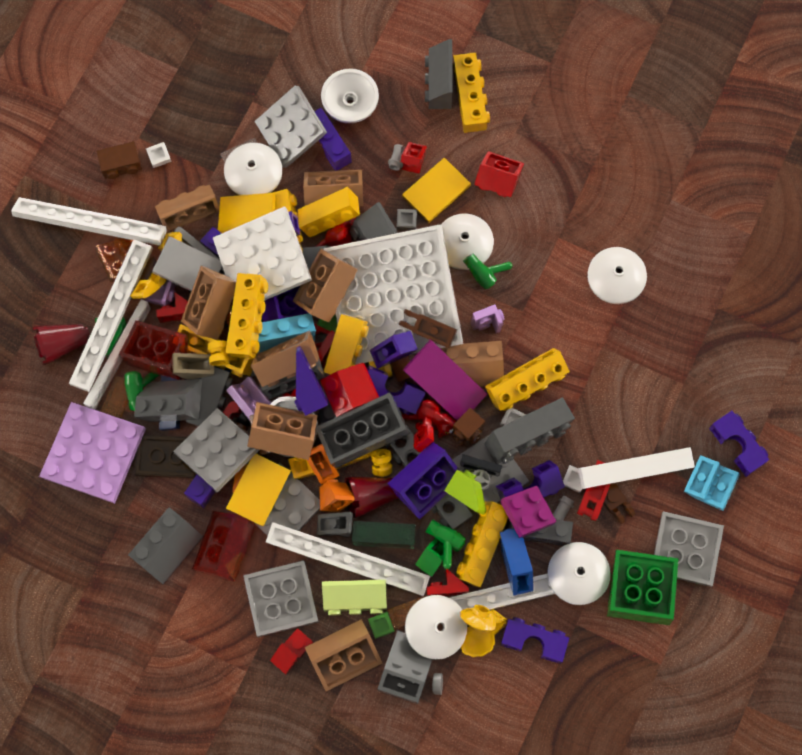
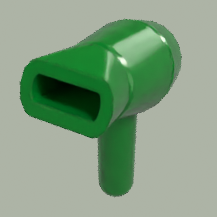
[463,253,513,289]
[124,368,162,411]
[426,519,466,569]

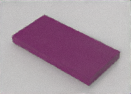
[403,340,487,421]

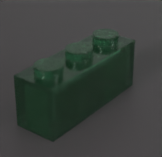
[352,521,416,549]

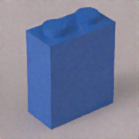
[500,528,534,596]

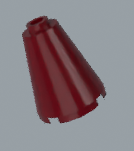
[32,324,90,365]
[344,477,398,518]

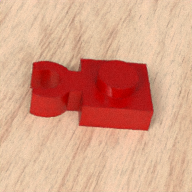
[414,416,434,452]

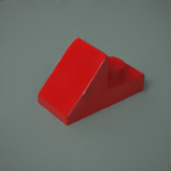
[400,142,427,173]
[156,292,188,323]
[426,569,469,596]
[270,628,314,675]

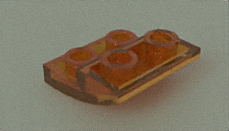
[95,237,133,282]

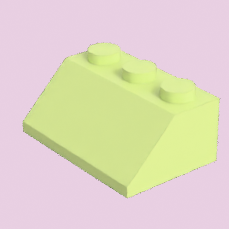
[322,580,387,616]

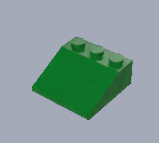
[607,549,679,625]

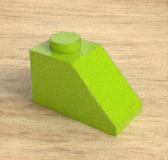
[444,470,486,515]

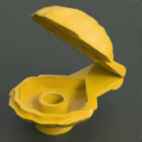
[460,605,507,657]

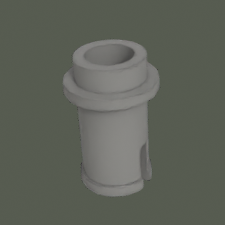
[388,144,406,170]
[553,496,574,521]

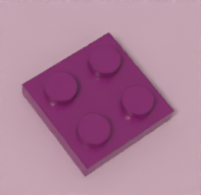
[500,486,556,538]

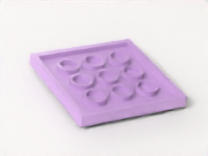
[39,402,146,504]

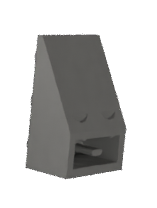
[377,630,432,704]

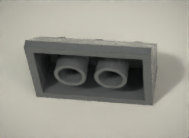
[425,39,452,109]
[350,202,398,241]
[134,379,202,422]
[128,507,204,584]

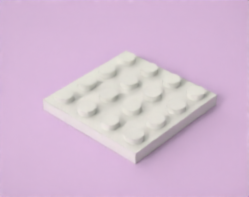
[213,206,312,301]

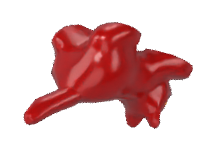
[315,217,356,247]
[402,399,457,438]

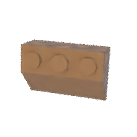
[303,170,363,207]
[155,184,219,233]
[293,248,358,322]
[181,266,236,340]
[251,330,319,387]
[441,341,504,388]
[247,402,317,460]
[305,619,382,691]

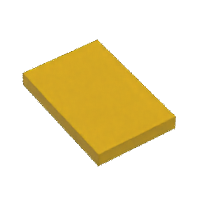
[402,158,471,223]
[218,193,276,233]
[226,454,291,526]

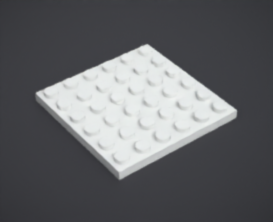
[324,225,463,365]

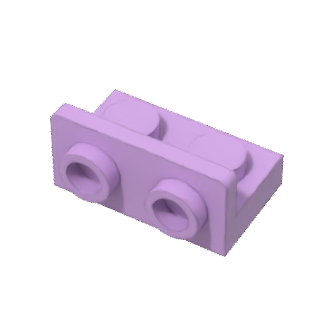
[471,305,505,333]
[226,377,271,420]

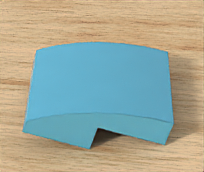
[684,455,740,511]

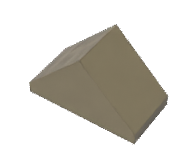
[172,353,214,380]

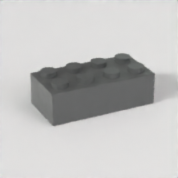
[316,392,410,468]
[484,397,575,464]

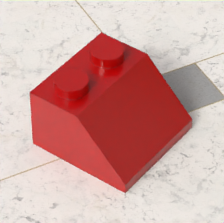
[474,151,525,197]
[320,363,379,417]

